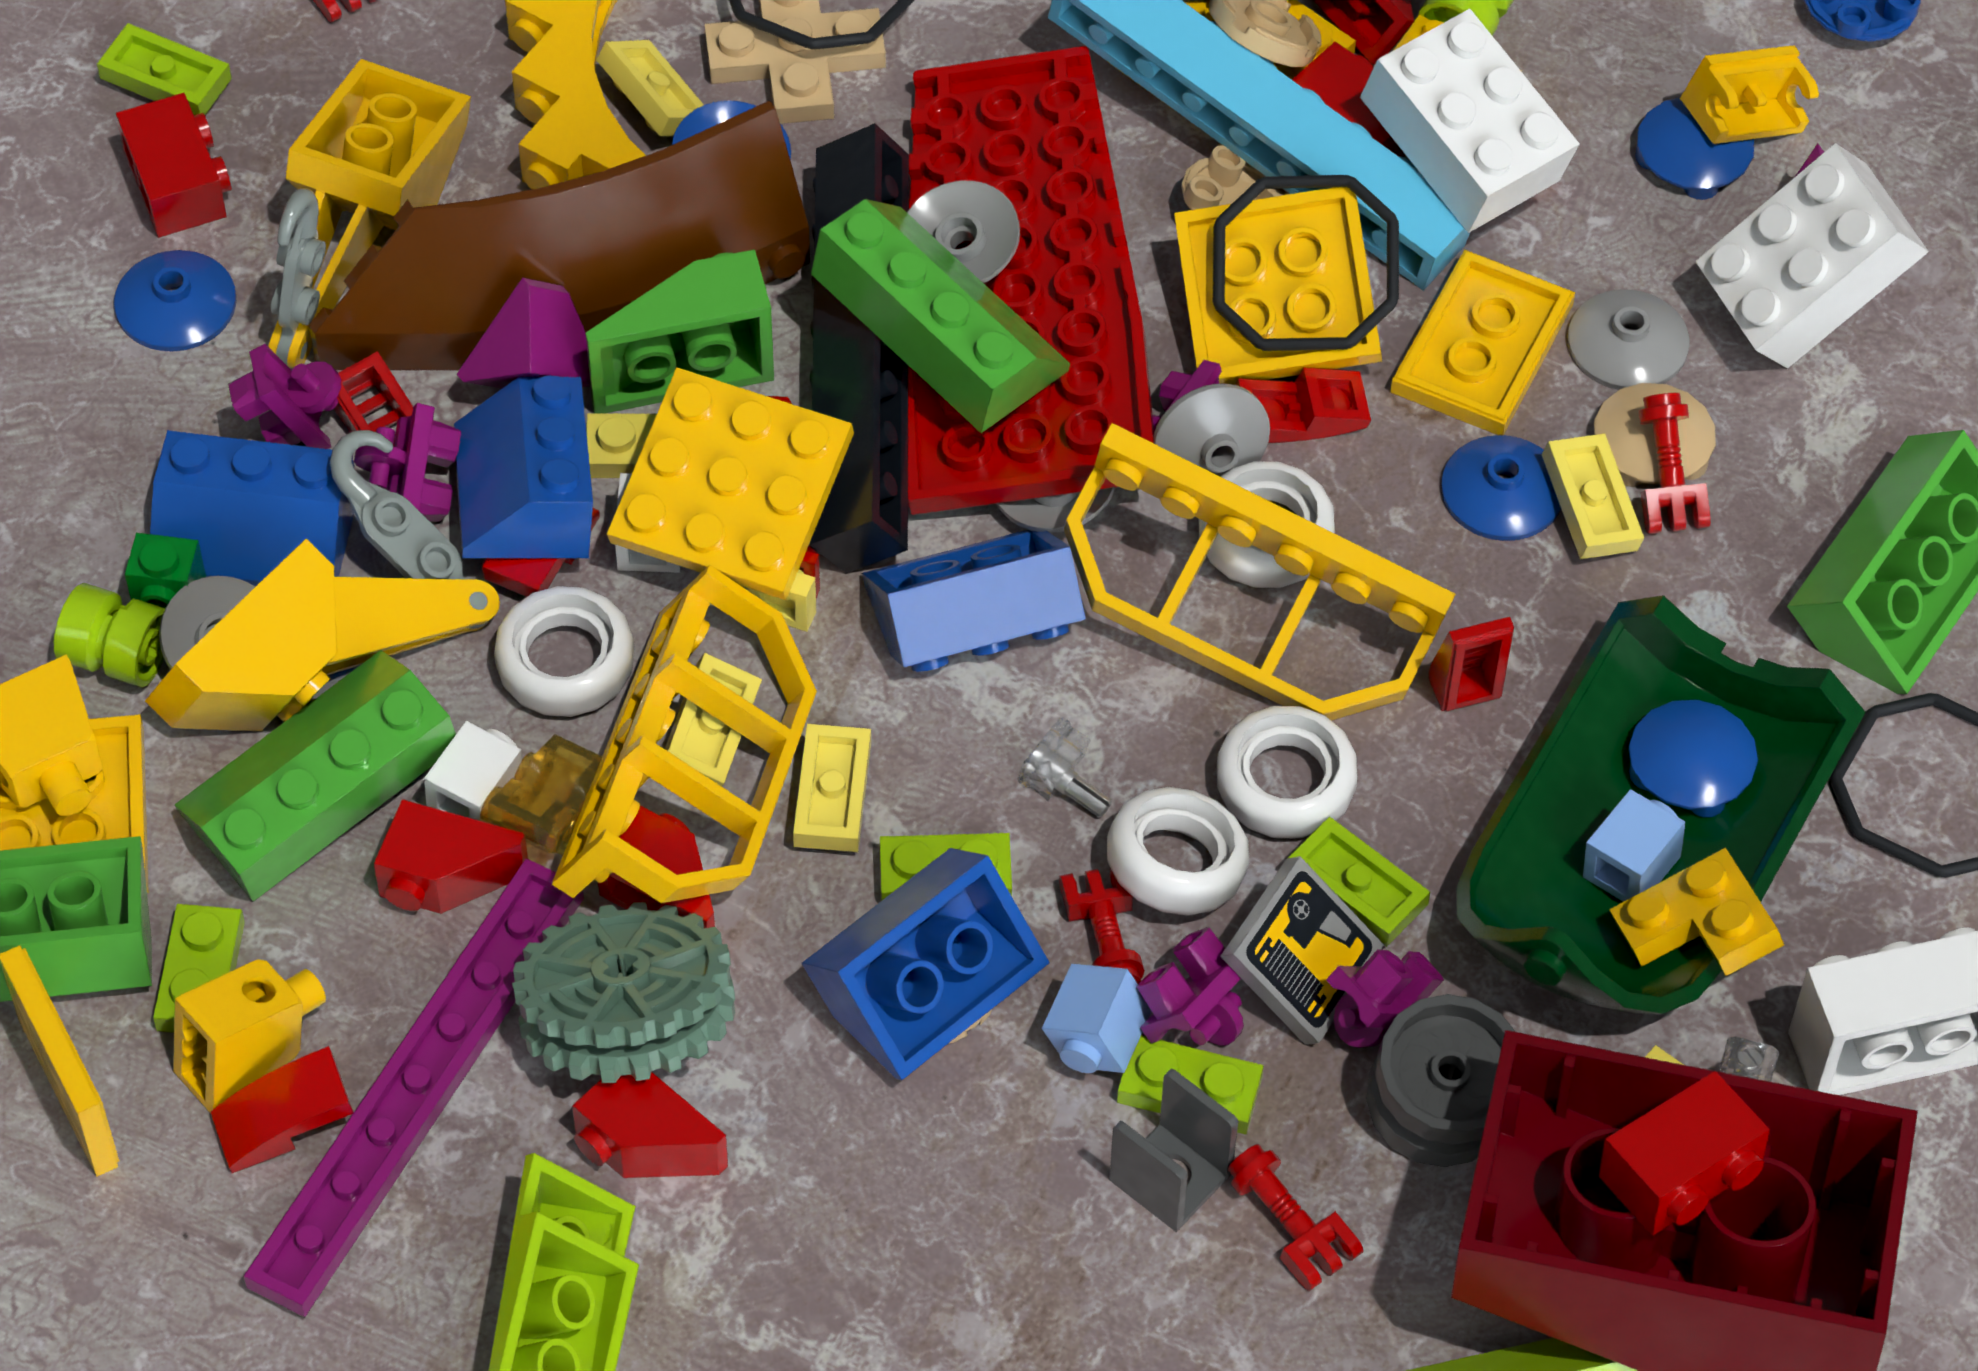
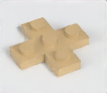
[705,0,886,124]

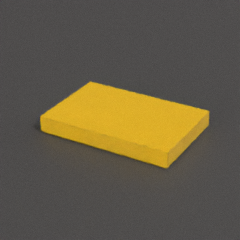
[1390,249,1576,435]
[0,945,120,1177]

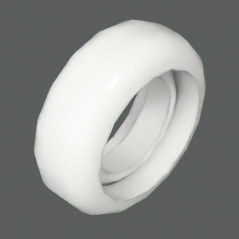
[1199,461,1335,588]
[494,586,635,717]
[1217,706,1357,839]
[1107,787,1249,916]

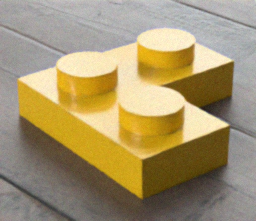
[1609,847,1785,976]

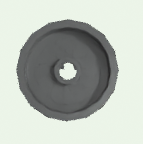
[1366,994,1516,1167]

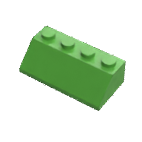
[811,199,1070,433]
[1787,430,1978,694]
[174,650,456,902]
[0,836,152,1002]

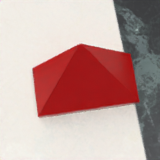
[1314,0,1414,65]

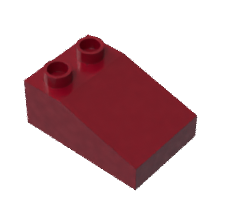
[1451,1030,1918,1371]

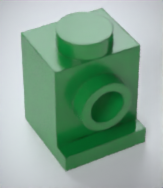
[125,533,206,608]

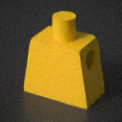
[0,654,103,816]
[173,959,326,1114]

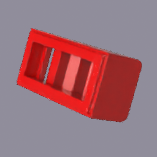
[334,351,413,480]
[1428,617,1514,711]

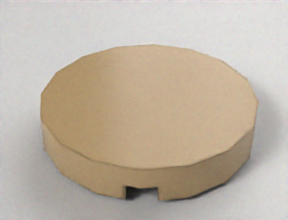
[1209,0,1322,67]

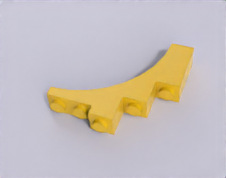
[505,0,646,189]

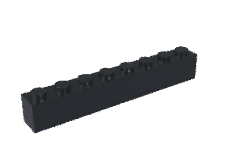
[810,123,909,574]

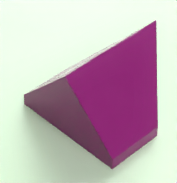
[457,278,591,389]

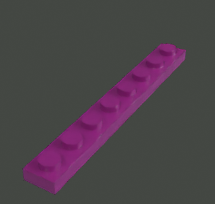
[244,858,584,1317]

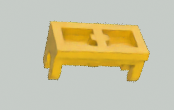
[1680,45,1819,144]

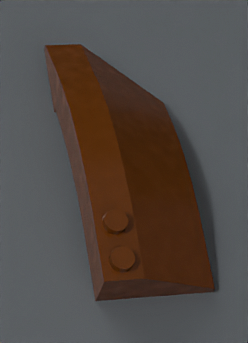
[309,100,810,371]

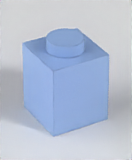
[1583,789,1685,902]
[1042,964,1152,1073]

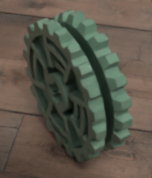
[512,902,735,1083]

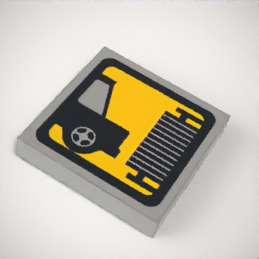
[1220,856,1384,1045]

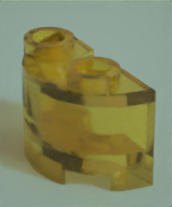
[480,734,602,856]

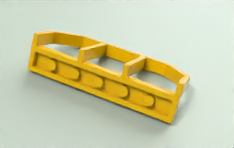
[1064,423,1456,721]
[551,565,817,903]

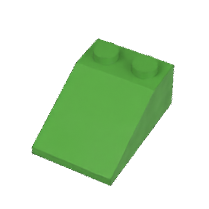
[585,249,774,413]

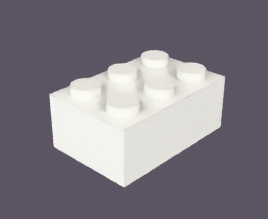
[1360,9,1580,233]
[1695,143,1929,369]
[1788,928,1978,1095]

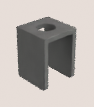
[1109,1069,1238,1232]

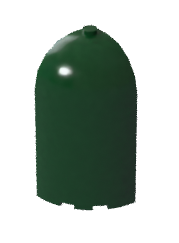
[1456,595,1866,1014]

